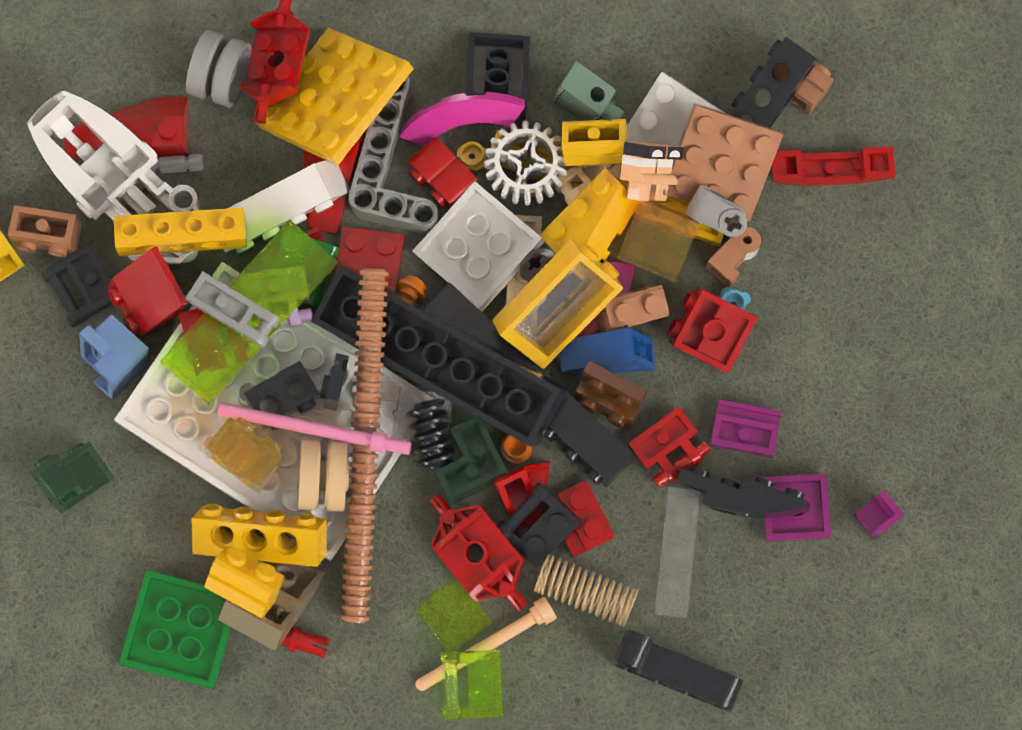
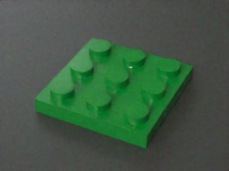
[119,570,232,690]

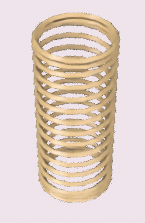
[534,554,639,628]

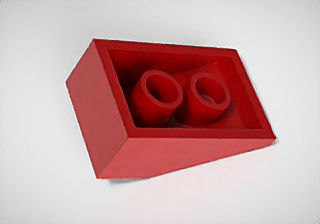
[108,246,188,340]

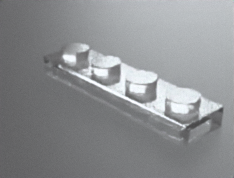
[654,487,700,620]

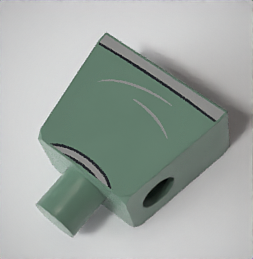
[550,61,625,121]

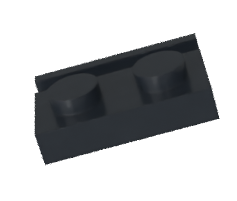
[320,353,349,411]

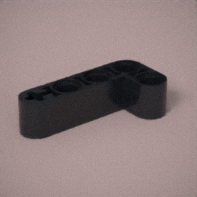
[613,629,743,712]

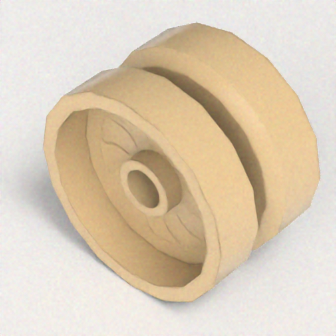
[298,438,350,512]

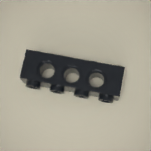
[730,37,819,128]

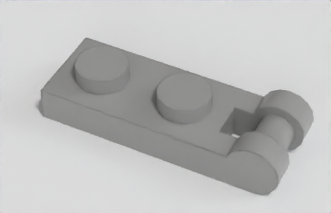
[185,271,281,348]

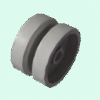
[186,30,251,108]

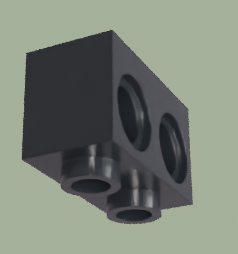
[244,360,320,431]

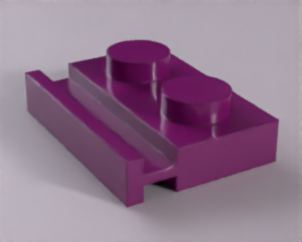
[710,399,782,458]

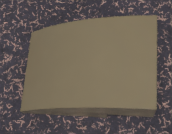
[218,561,326,651]

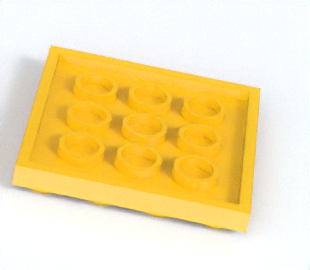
[255,28,414,166]

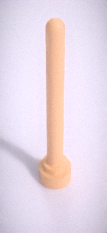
[416,596,557,691]

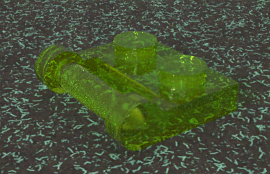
[440,650,502,720]

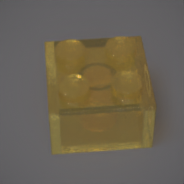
[617,199,701,282]
[205,416,283,494]

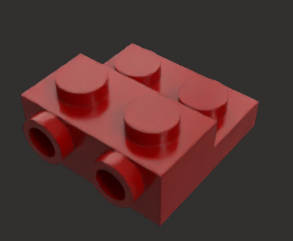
[667,286,758,373]

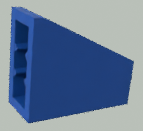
[557,327,656,377]

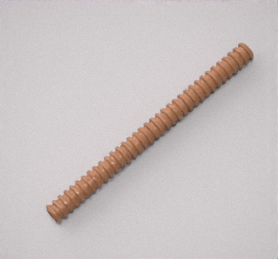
[340,268,389,623]

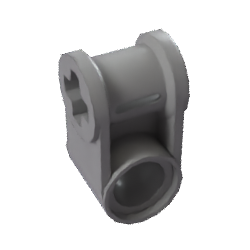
[685,184,747,237]

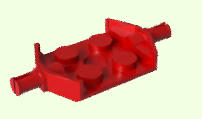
[236,0,311,124]
[429,494,529,612]

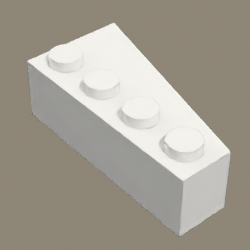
[224,160,350,254]

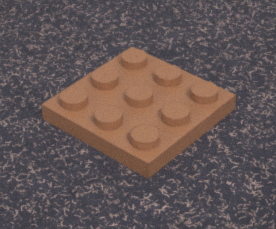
[667,103,783,222]

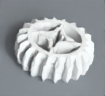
[484,121,567,206]

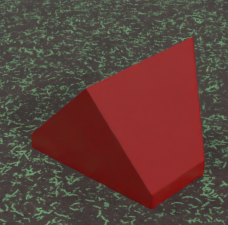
[494,461,551,531]

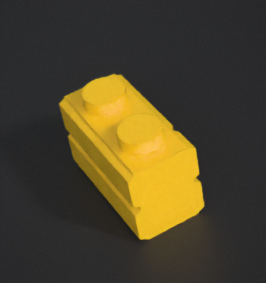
[562,119,629,166]
[204,545,285,618]

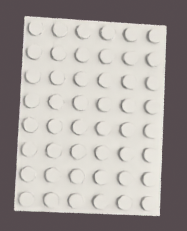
[114,262,433,561]

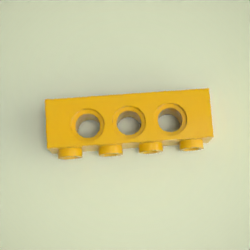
[113,208,247,256]
[192,504,327,567]

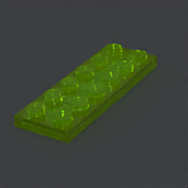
[160,220,338,406]

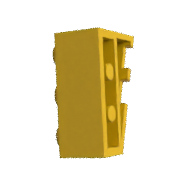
[539,168,640,283]

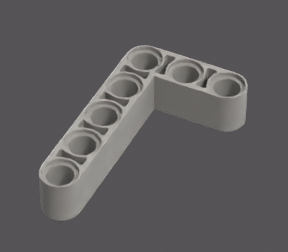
[349,77,438,234]

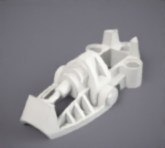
[27,91,199,264]

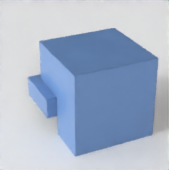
[79,314,149,400]

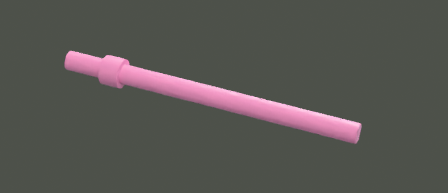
[218,403,412,455]

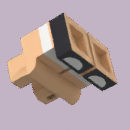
[620,141,684,201]

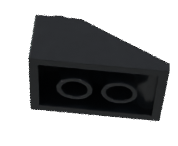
[465,32,530,127]

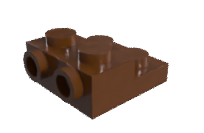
[575,361,647,429]

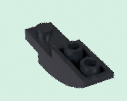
[677,467,810,518]

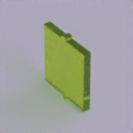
[416,579,493,655]

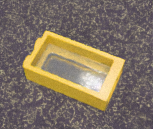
[492,238,623,369]

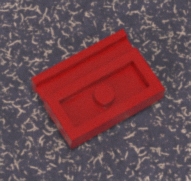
[545,480,615,558]

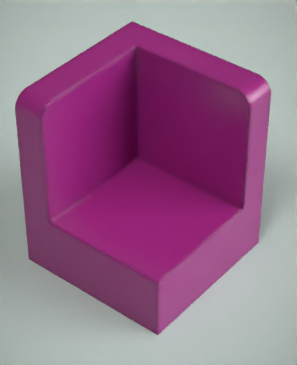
[854,490,904,540]

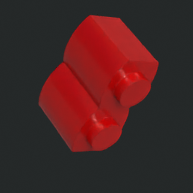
[408,137,478,209]

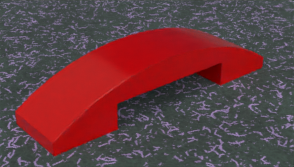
[771,147,896,186]

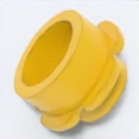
[457,141,487,171]

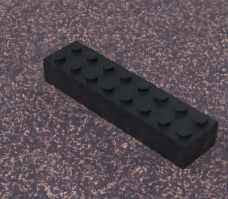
[311,265,568,446]

